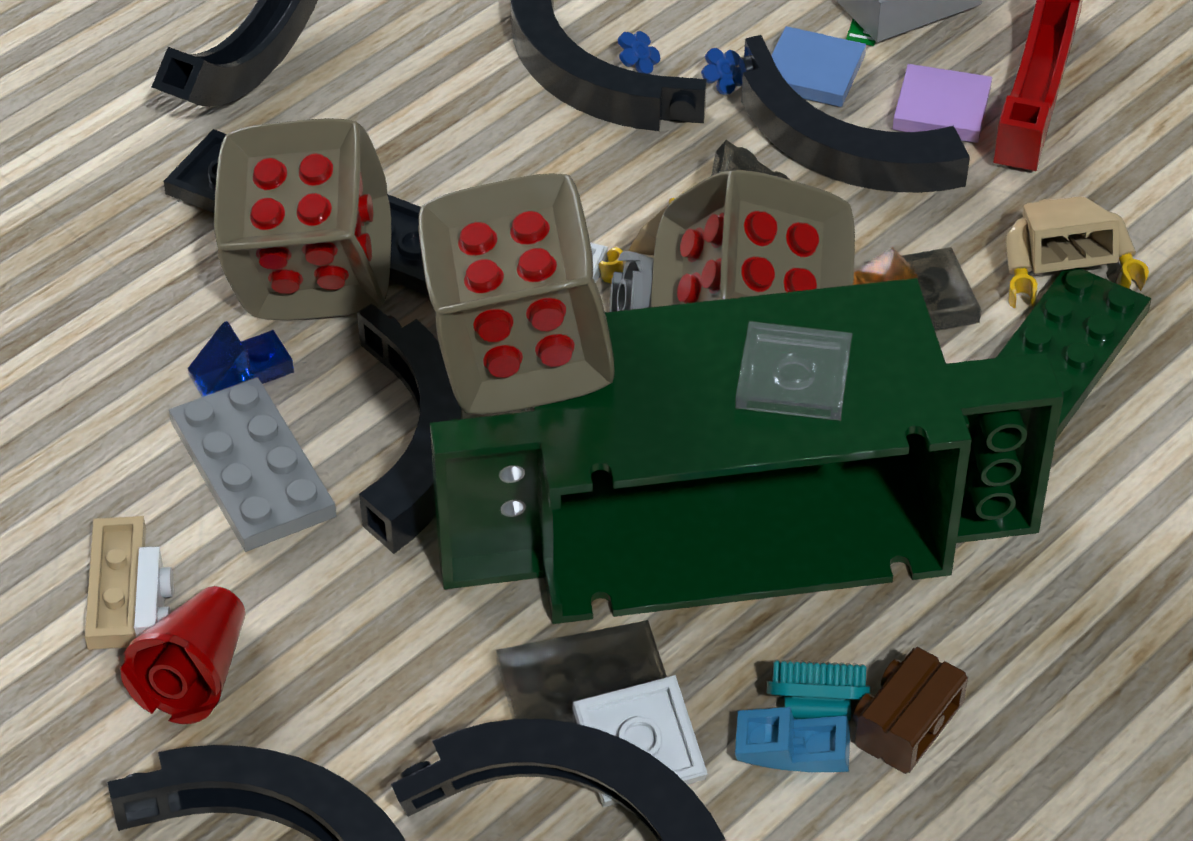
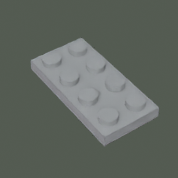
[169,377,337,552]

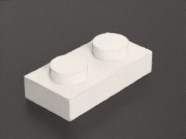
[134,547,174,638]

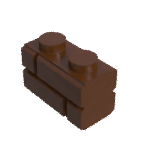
[853,646,968,774]

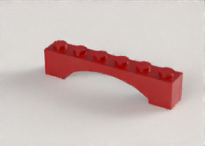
[993,0,1083,171]

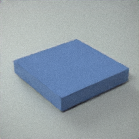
[771,26,866,107]

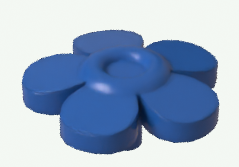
[618,31,660,74]
[701,48,742,95]

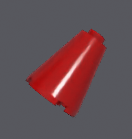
[120,586,246,724]

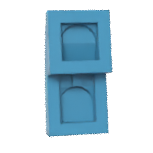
[735,707,850,772]

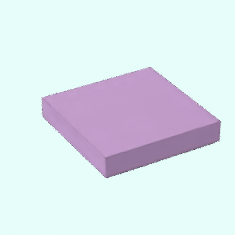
[893,64,992,143]

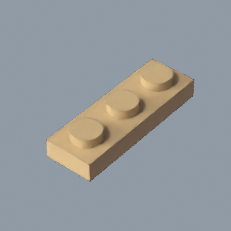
[85,516,146,650]

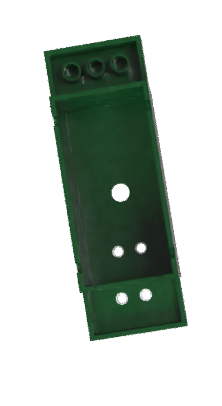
[430,278,1063,624]

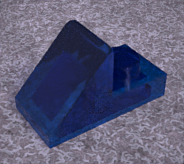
[188,321,294,397]

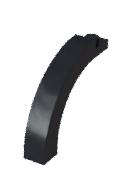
[151,0,318,107]
[511,0,707,131]
[739,35,970,193]
[357,303,463,554]
[391,719,726,841]
[107,745,405,841]

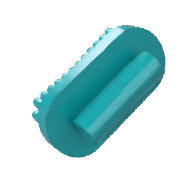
[766,659,870,721]

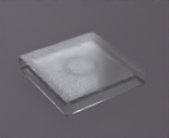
[735,321,852,421]

